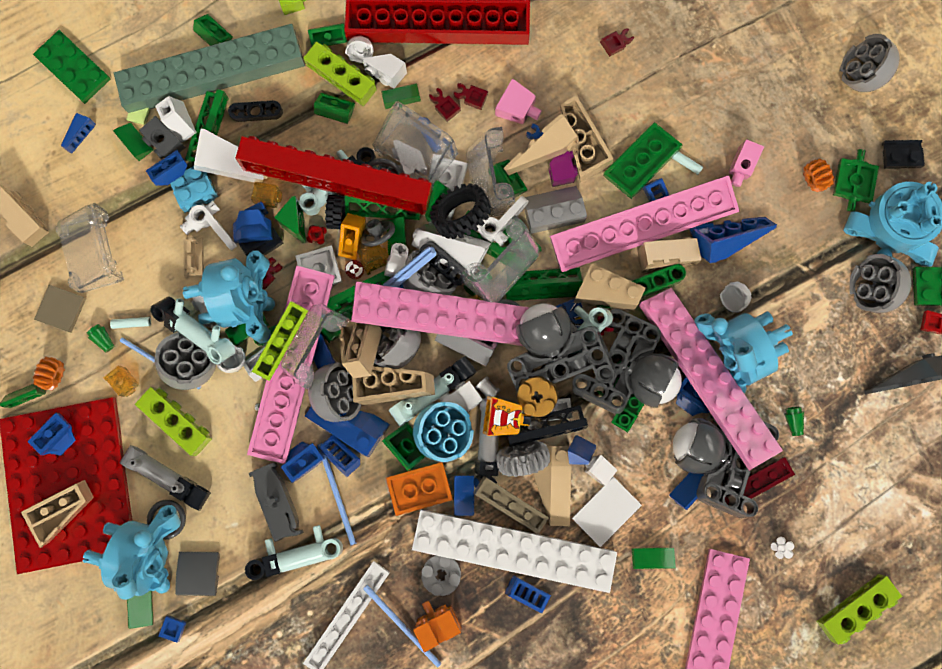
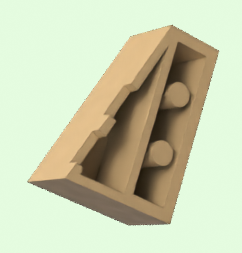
[0,185,49,247]
[638,237,701,273]
[573,263,645,310]

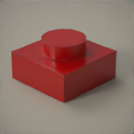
[920,310,942,334]

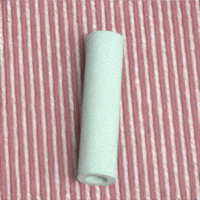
[672,151,703,175]
[110,317,151,329]

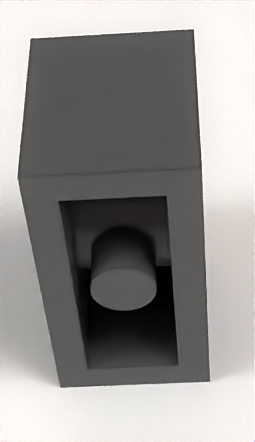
[139,116,186,159]

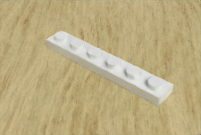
[303,561,390,669]

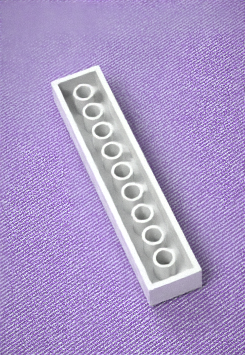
[412,509,617,593]

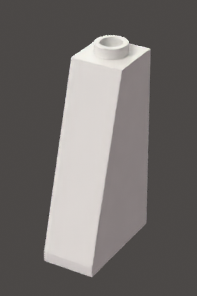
[194,129,267,184]
[411,224,491,280]

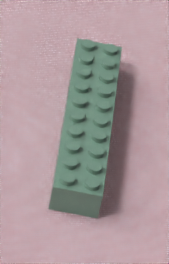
[113,24,305,113]

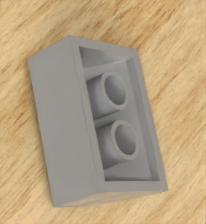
[524,186,587,234]
[435,334,498,366]

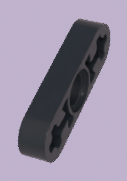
[228,100,283,122]
[420,241,468,285]

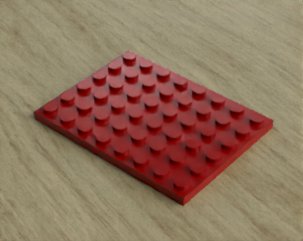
[0,397,133,574]

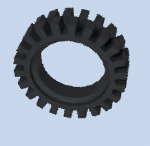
[430,183,491,239]

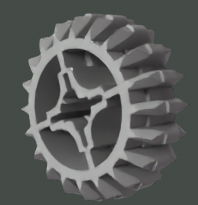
[496,441,550,477]

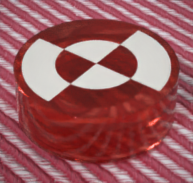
[345,260,364,280]

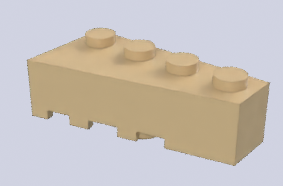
[560,95,614,183]
[352,366,435,405]

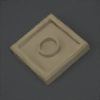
[34,285,86,333]

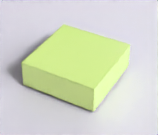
[127,108,150,125]

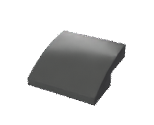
[175,552,220,596]

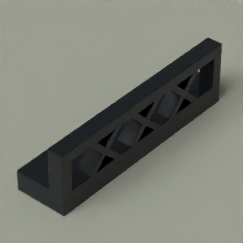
[507,405,588,447]

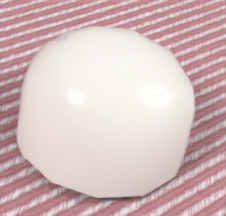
[345,36,374,64]
[720,281,752,312]
[216,345,246,373]

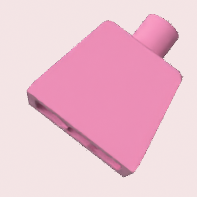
[495,79,542,124]
[729,140,764,187]

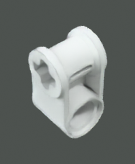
[384,243,409,277]

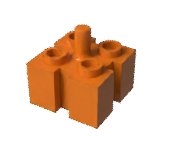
[413,601,462,653]

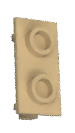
[184,236,203,276]

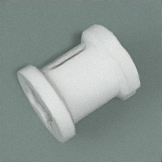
[475,376,500,397]

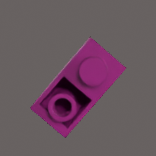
[548,151,578,187]

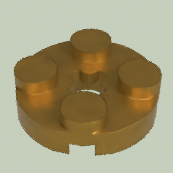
[517,376,558,417]

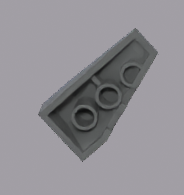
[864,353,942,395]

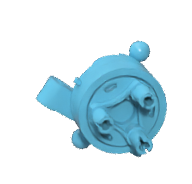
[843,182,942,267]
[183,251,275,343]
[695,311,793,393]
[83,505,181,600]

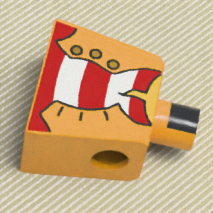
[483,396,531,436]

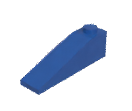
[690,217,777,263]
[305,406,390,457]

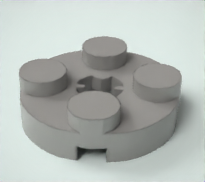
[421,556,461,596]

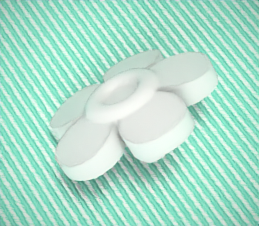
[771,537,794,559]

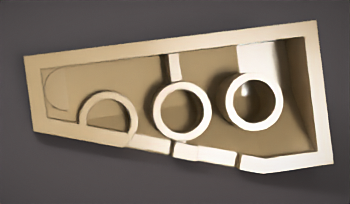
[504,113,579,175]
[533,446,572,526]

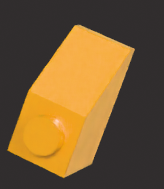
[338,213,366,260]

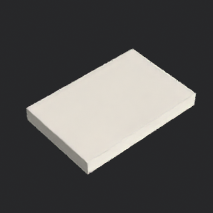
[572,477,642,547]

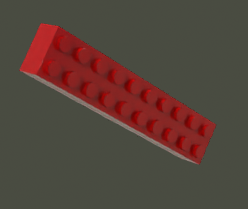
[345,0,530,45]
[235,136,432,215]

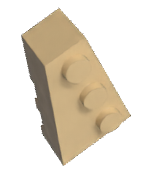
[338,320,382,379]
[21,480,94,548]

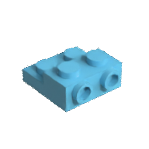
[170,166,219,213]

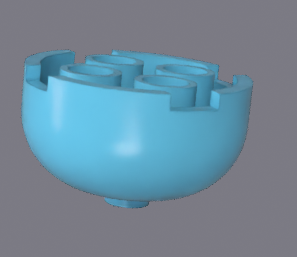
[413,402,474,462]

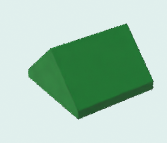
[274,196,306,243]
[382,422,426,471]

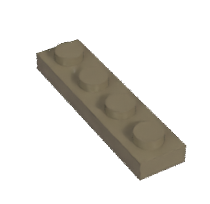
[473,476,549,534]

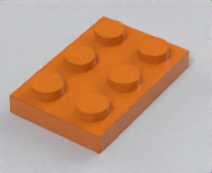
[386,462,453,516]

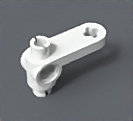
[477,196,529,246]
[180,201,237,251]

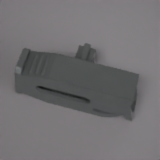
[249,463,304,542]

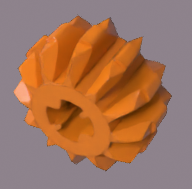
[803,159,834,192]
[33,357,65,391]

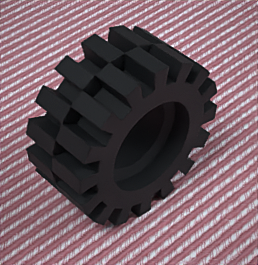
[325,195,346,230]

